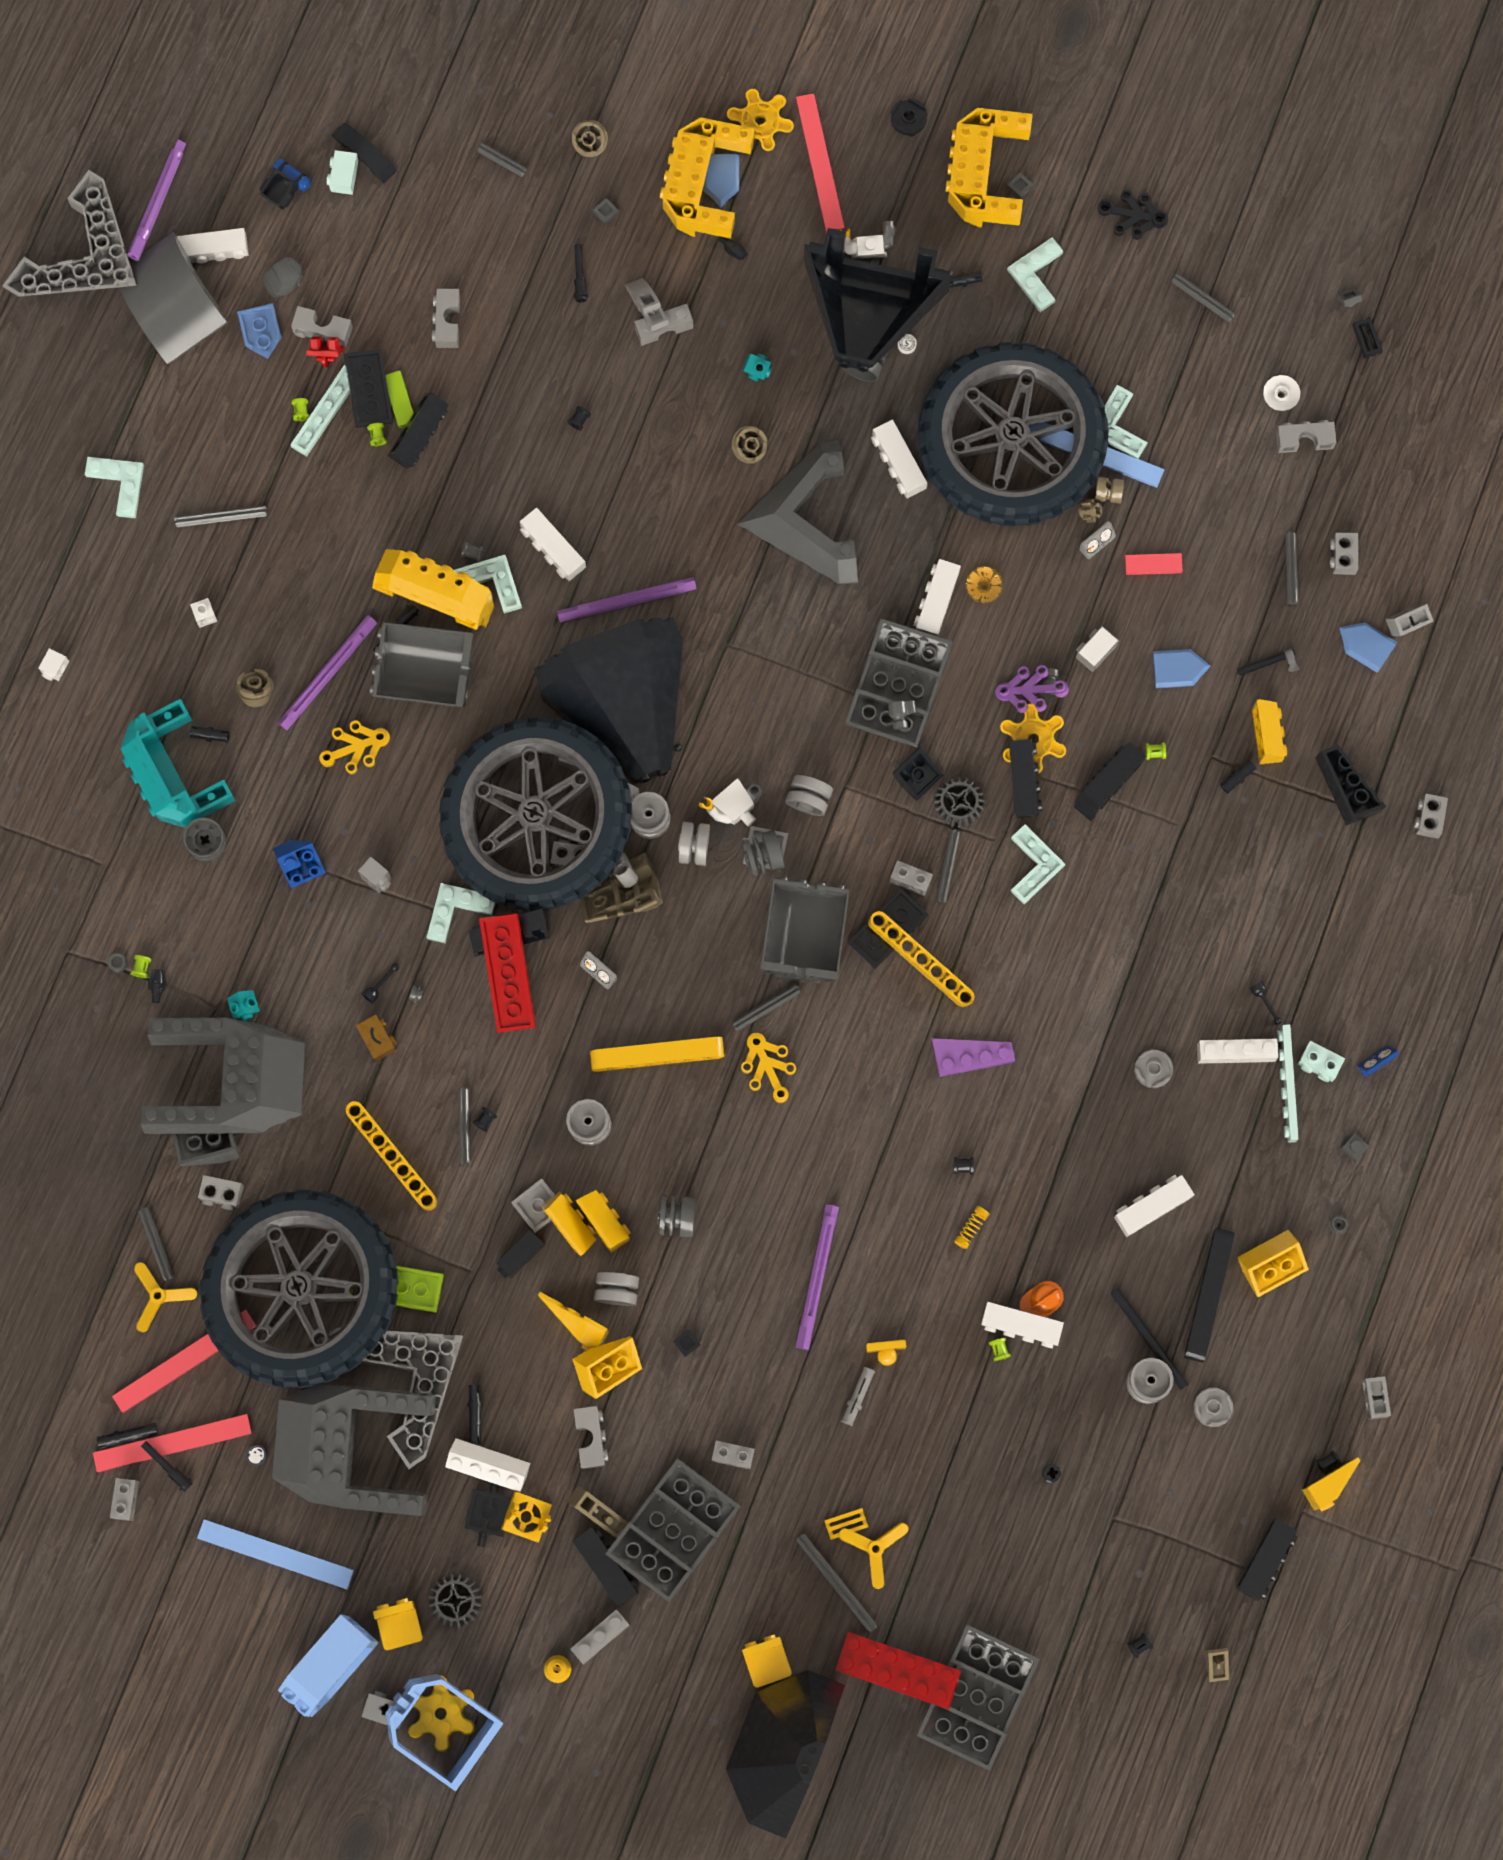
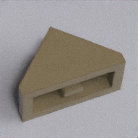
[1204,1648,1229,1682]

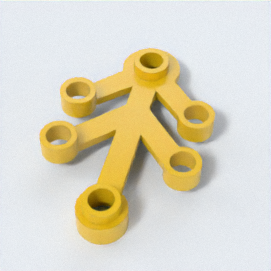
[319,721,390,774]
[741,1033,796,1103]

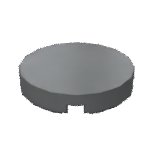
[1134,1049,1173,1088]
[1194,1388,1233,1427]

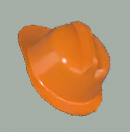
[1020,1281,1064,1318]

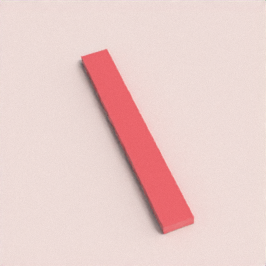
[796,94,844,233]
[112,1309,257,1413]
[93,1414,252,1472]

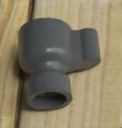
[1034,668,1059,699]
[887,701,916,730]

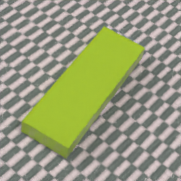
[385,371,413,428]

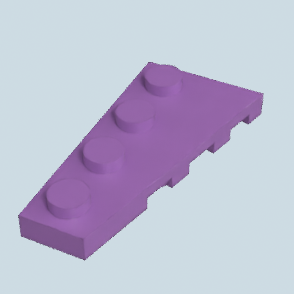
[932,1038,1015,1077]

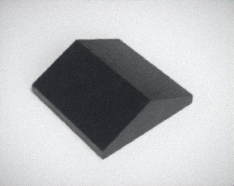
[893,747,944,801]

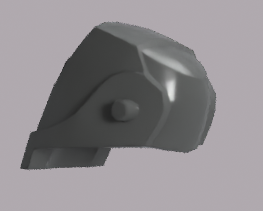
[262,257,303,300]

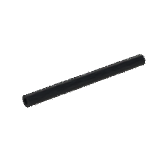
[1111,1288,1189,1390]

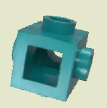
[741,353,772,382]
[227,990,260,1021]

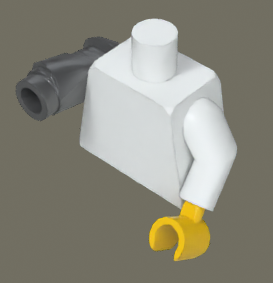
[840,221,896,260]
[699,778,762,826]

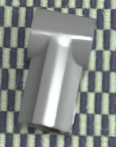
[613,853,638,888]

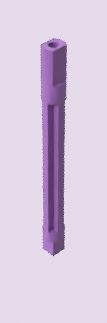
[127,140,186,261]
[557,577,697,623]
[277,615,377,730]
[795,1204,839,1350]

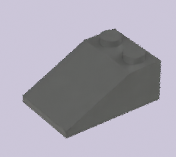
[172,1133,240,1166]

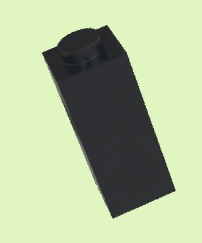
[497,1230,545,1279]

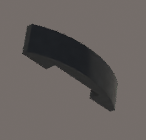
[332,123,397,184]

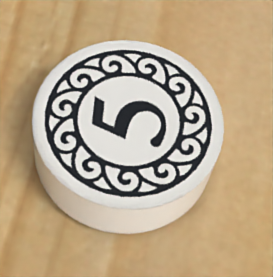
[898,334,916,354]

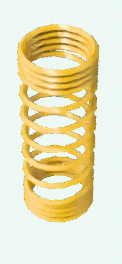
[954,1206,990,1249]

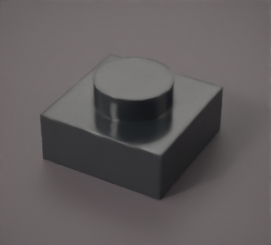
[673,1329,701,1357]

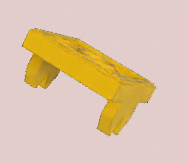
[501,1491,552,1543]

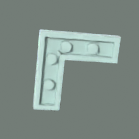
[1007,237,1063,312]
[1105,385,1147,459]
[85,457,144,518]
[453,555,522,614]
[1011,824,1065,904]
[427,883,495,943]

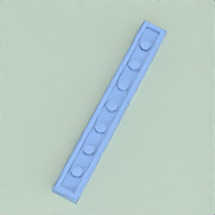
[1028,416,1165,488]
[197,1520,354,1589]

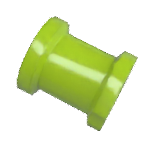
[292,398,309,422]
[367,423,387,446]
[1145,742,1166,760]
[130,955,152,978]
[989,1338,1011,1362]

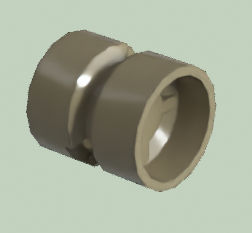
[1095,477,1124,504]

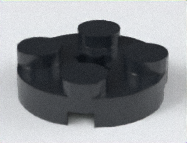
[891,99,927,137]

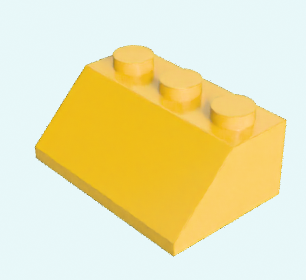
[1252,699,1287,764]
[576,1190,631,1253]
[541,1192,596,1256]
[1237,1230,1309,1297]

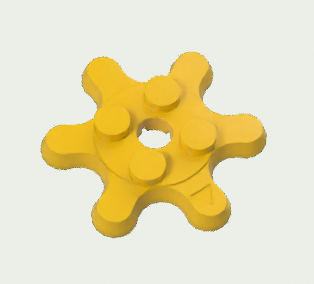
[727,89,794,151]
[1000,704,1066,774]
[408,1676,475,1752]

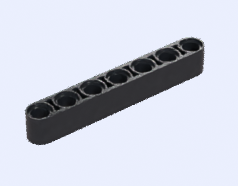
[1184,1228,1235,1363]

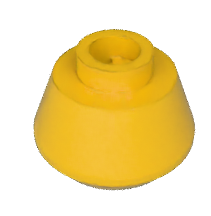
[544,1655,571,1683]

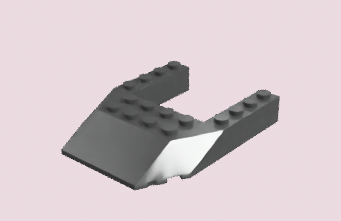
[141,1018,305,1134]
[272,1383,436,1516]

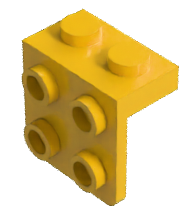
[373,1598,423,1650]
[742,1634,792,1688]

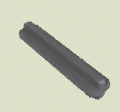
[478,143,527,177]

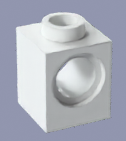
[190,598,217,628]
[39,649,69,681]

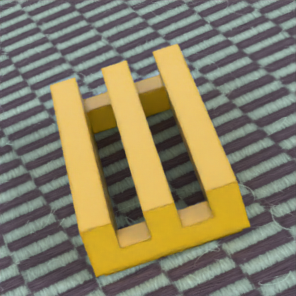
[825,1508,868,1540]

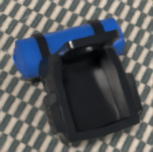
[259,159,311,210]

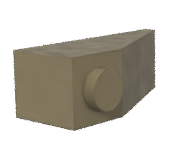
[566,1485,628,1539]

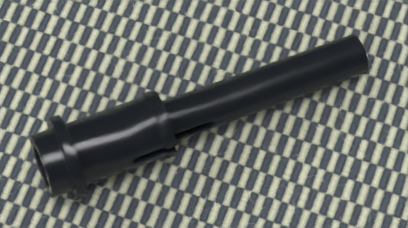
[573,244,588,303]
[373,604,419,652]
[141,1441,193,1492]

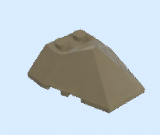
[581,853,663,923]

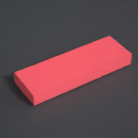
[1125,553,1183,575]

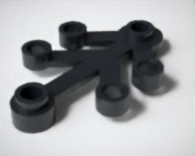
[1097,190,1168,240]

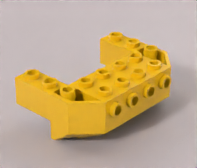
[945,108,1032,227]
[660,117,755,239]
[372,549,495,630]

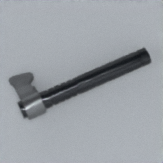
[1237,648,1299,676]

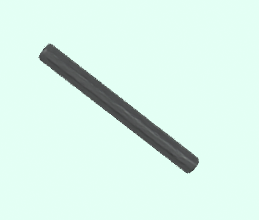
[796,1534,877,1632]

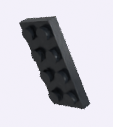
[344,349,393,428]
[848,888,929,969]

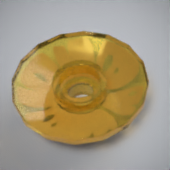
[966,567,1003,603]

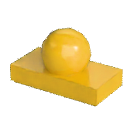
[866,1340,906,1366]

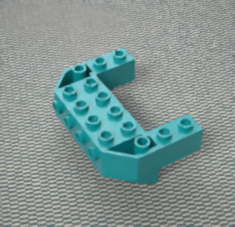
[121,699,236,828]

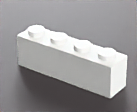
[177,228,249,264]
[871,420,927,498]
[520,508,586,581]
[913,559,961,637]
[1197,1039,1278,1064]
[1114,1175,1194,1237]
[981,1302,1064,1349]
[445,1439,530,1492]

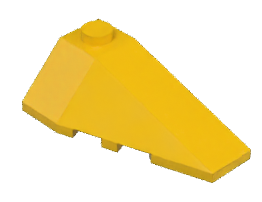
[538,1292,609,1351]

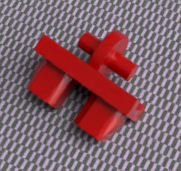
[306,336,344,367]

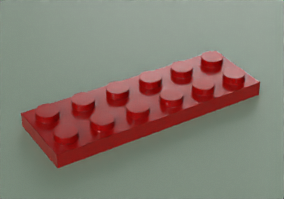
[479,913,536,1033]
[835,1632,961,1710]

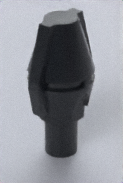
[719,236,748,260]
[148,969,167,1003]

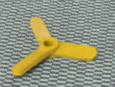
[134,1262,198,1332]
[839,1523,908,1589]

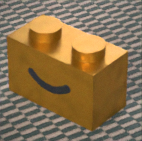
[356,1015,397,1062]

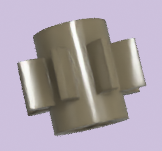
[1079,499,1102,523]

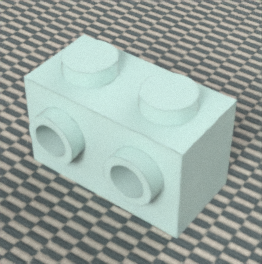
[327,150,359,195]
[1298,1041,1345,1082]

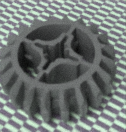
[933,777,985,828]
[428,1574,482,1628]

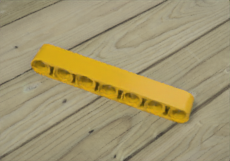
[868,911,975,1007]
[590,1037,724,1072]
[346,1101,437,1211]

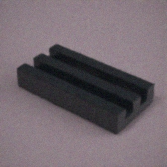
[1352,318,1383,359]

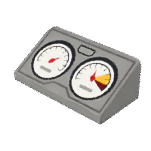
[1080,521,1116,559]
[580,951,617,989]

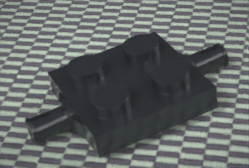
[464,1482,512,1547]

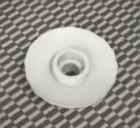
[1263,375,1300,411]

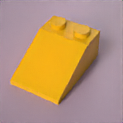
[573,1336,642,1399]
[1302,1458,1360,1512]

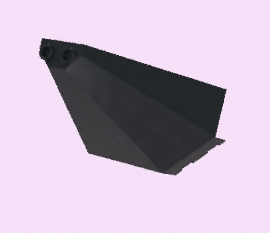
[804,228,952,372]
[534,617,683,783]
[726,1670,845,1839]

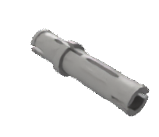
[841,1367,875,1426]

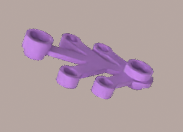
[995,665,1069,713]

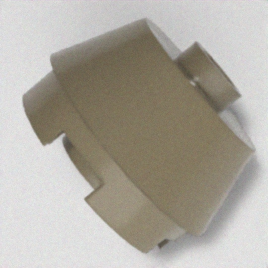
[572,120,608,157]
[732,426,767,464]
[236,669,274,707]

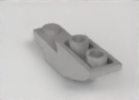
[625,278,669,331]

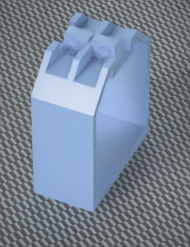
[278,1615,379,1717]
[386,1674,503,1791]

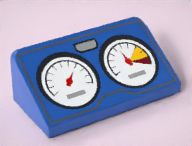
[1357,1045,1399,1077]

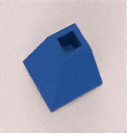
[273,840,326,888]

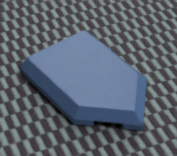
[703,154,739,208]
[237,303,282,359]
[1339,622,1397,673]
[1152,649,1211,688]

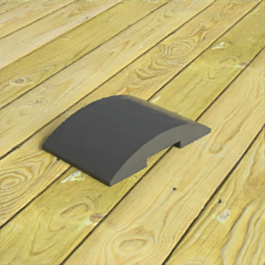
[119,232,228,365]
[845,619,953,748]
[605,1458,741,1603]
[916,1625,1040,1771]

